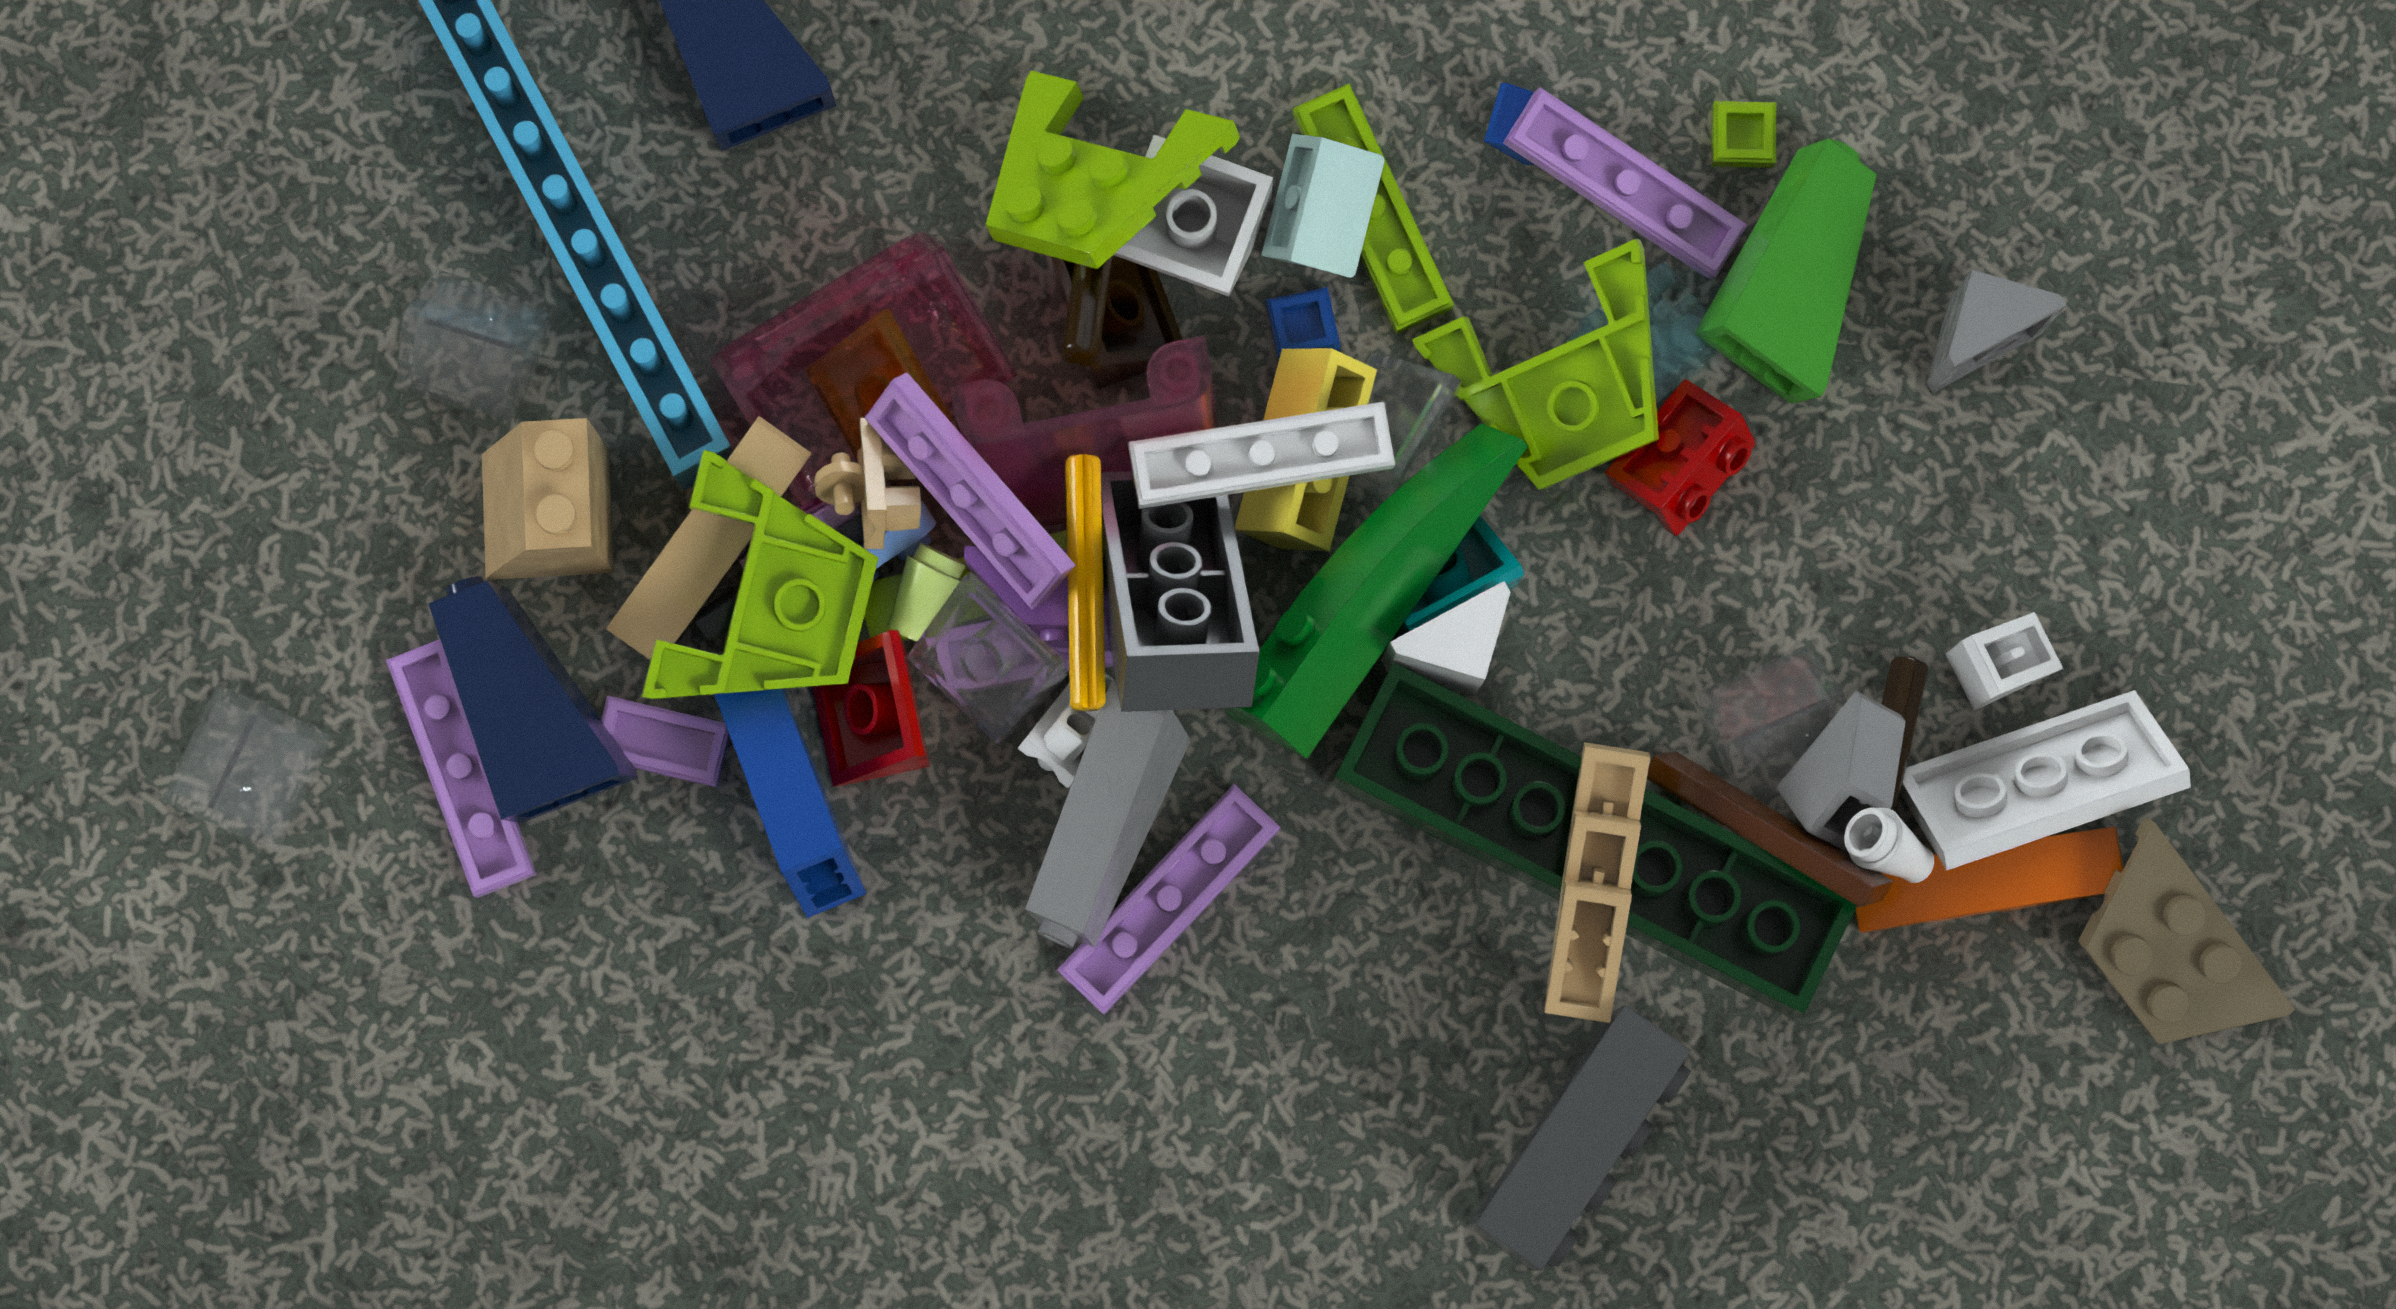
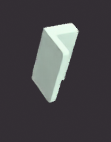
[1261,134,1384,278]

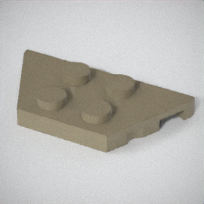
[2078,817,2295,1044]

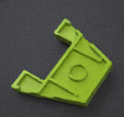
[985,70,1240,269]
[1412,239,1659,490]
[641,450,878,699]

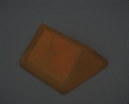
[805,309,953,459]

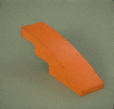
[1856,826,2124,933]

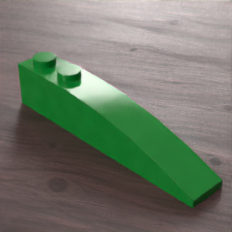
[1225,423,1528,759]

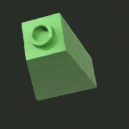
[1694,138,1877,404]

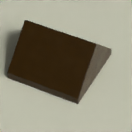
[1051,255,1189,390]

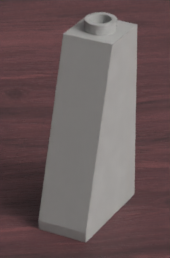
[1025,682,1191,949]

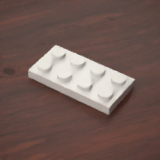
[1900,690,2191,871]

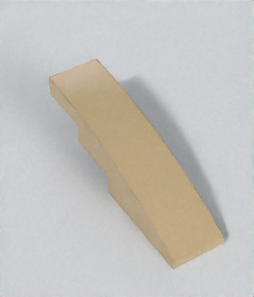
[606,416,811,660]
[1544,742,1650,1023]

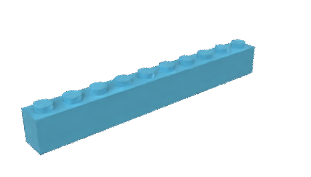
[419,0,733,491]

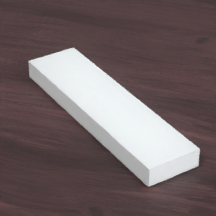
[1128,402,1395,509]

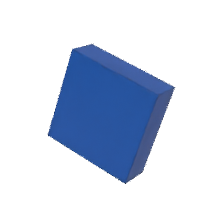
[1266,287,1341,362]

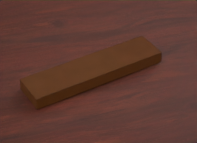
[1647,752,1893,907]

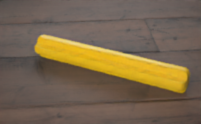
[1065,454,1106,711]

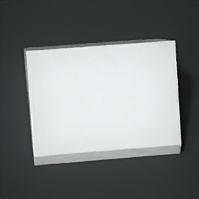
[1381,581,1511,697]

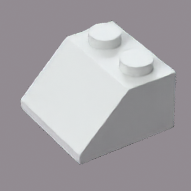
[1114,135,1273,297]

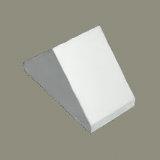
[1946,612,2063,711]

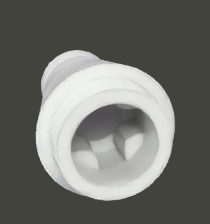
[1844,808,1934,883]

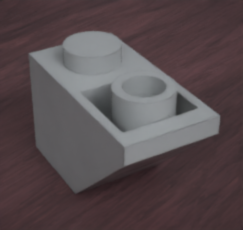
[1776,691,1906,853]

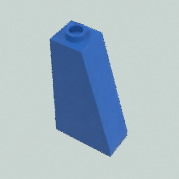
[714,689,867,918]

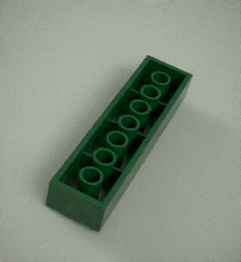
[1333,662,1857,1019]

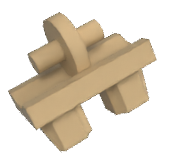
[814,418,921,549]

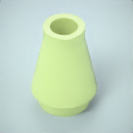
[887,543,966,643]

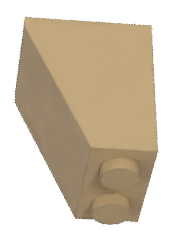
[482,418,614,580]

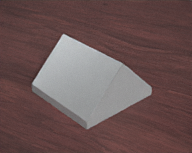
[1926,270,2067,393]

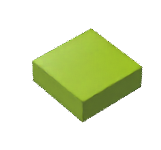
[1711,101,1776,168]

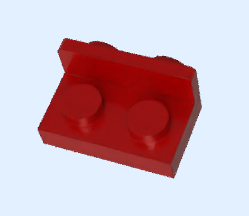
[1605,379,1755,536]

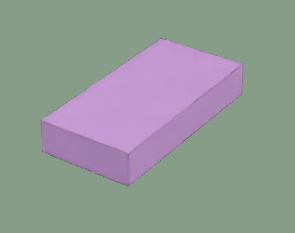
[601,696,730,788]

